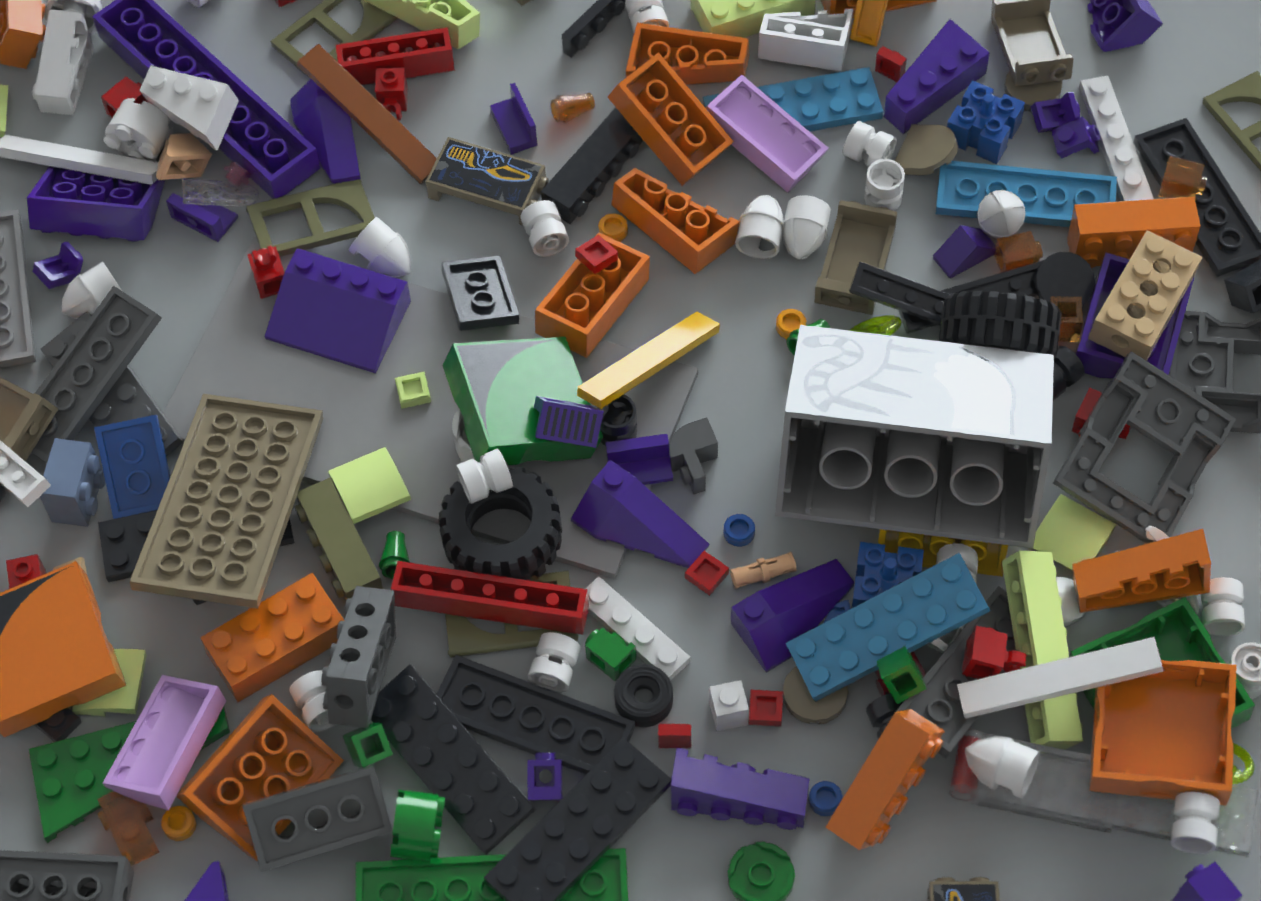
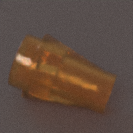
[550,92,595,123]

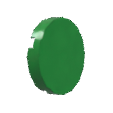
[727,841,795,901]

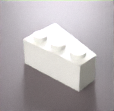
[32,9,94,115]
[758,9,853,72]
[139,66,239,151]

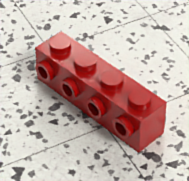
[335,27,455,85]

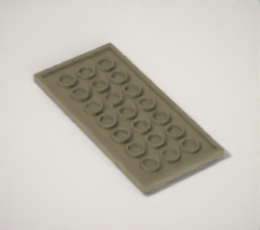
[130,394,323,609]

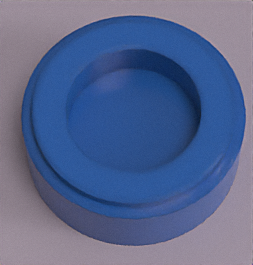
[723,514,755,547]
[809,781,843,816]

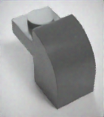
[669,418,718,494]

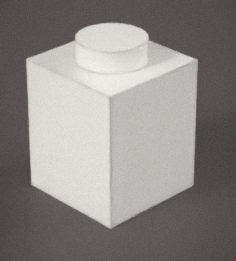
[709,680,749,732]

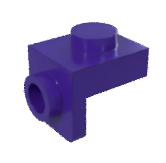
[1030,92,1080,133]
[1051,116,1101,159]
[32,241,83,290]

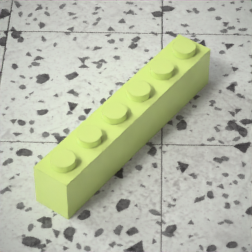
[1002,550,1083,750]

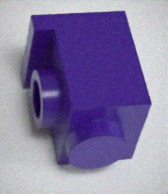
[527,753,563,800]

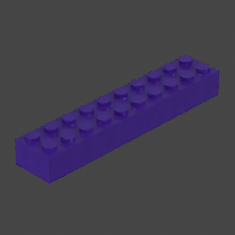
[92,0,321,199]

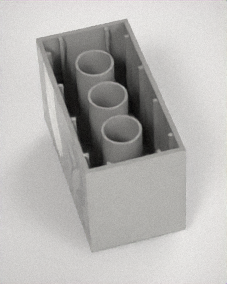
[775,325,1054,548]

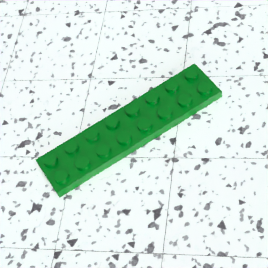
[356,848,628,901]

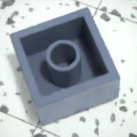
[40,438,105,527]

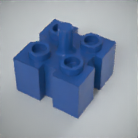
[947,80,1025,164]
[852,542,924,608]

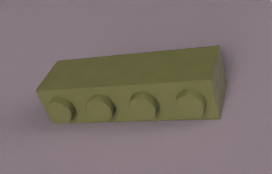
[294,478,383,601]

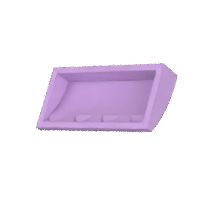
[706,74,829,193]
[103,675,226,810]

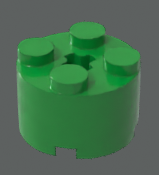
[390,790,445,862]

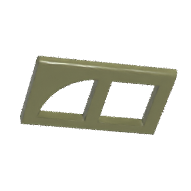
[271,0,398,79]
[1202,71,1261,171]
[246,179,375,257]
[445,570,579,658]

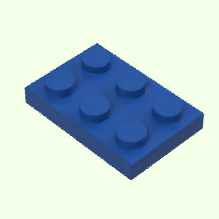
[94,415,170,519]

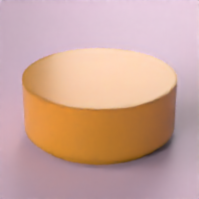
[598,213,628,242]
[776,309,806,339]
[161,806,196,841]

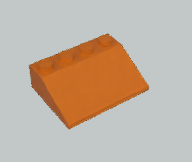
[176,694,344,861]

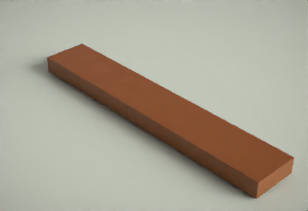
[297,43,437,185]

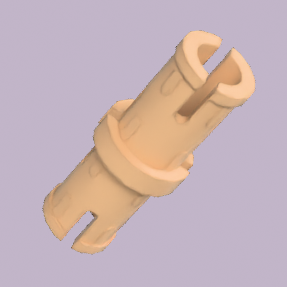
[730,552,797,589]

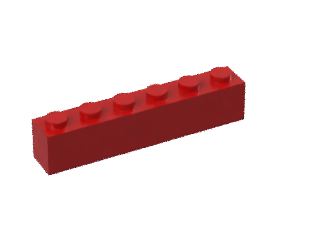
[391,561,589,635]

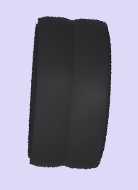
[614,664,673,727]

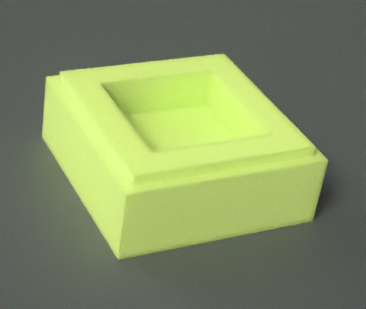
[395,372,431,409]

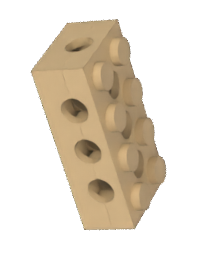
[1088,230,1202,361]

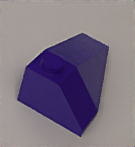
[1087,0,1163,52]
[290,79,361,184]
[571,460,710,568]
[731,558,855,673]

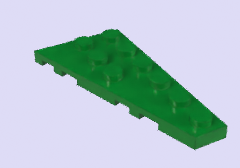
[29,707,230,843]

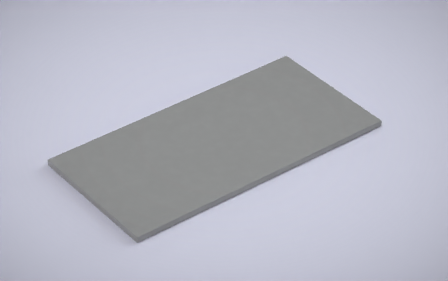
[163,237,698,579]

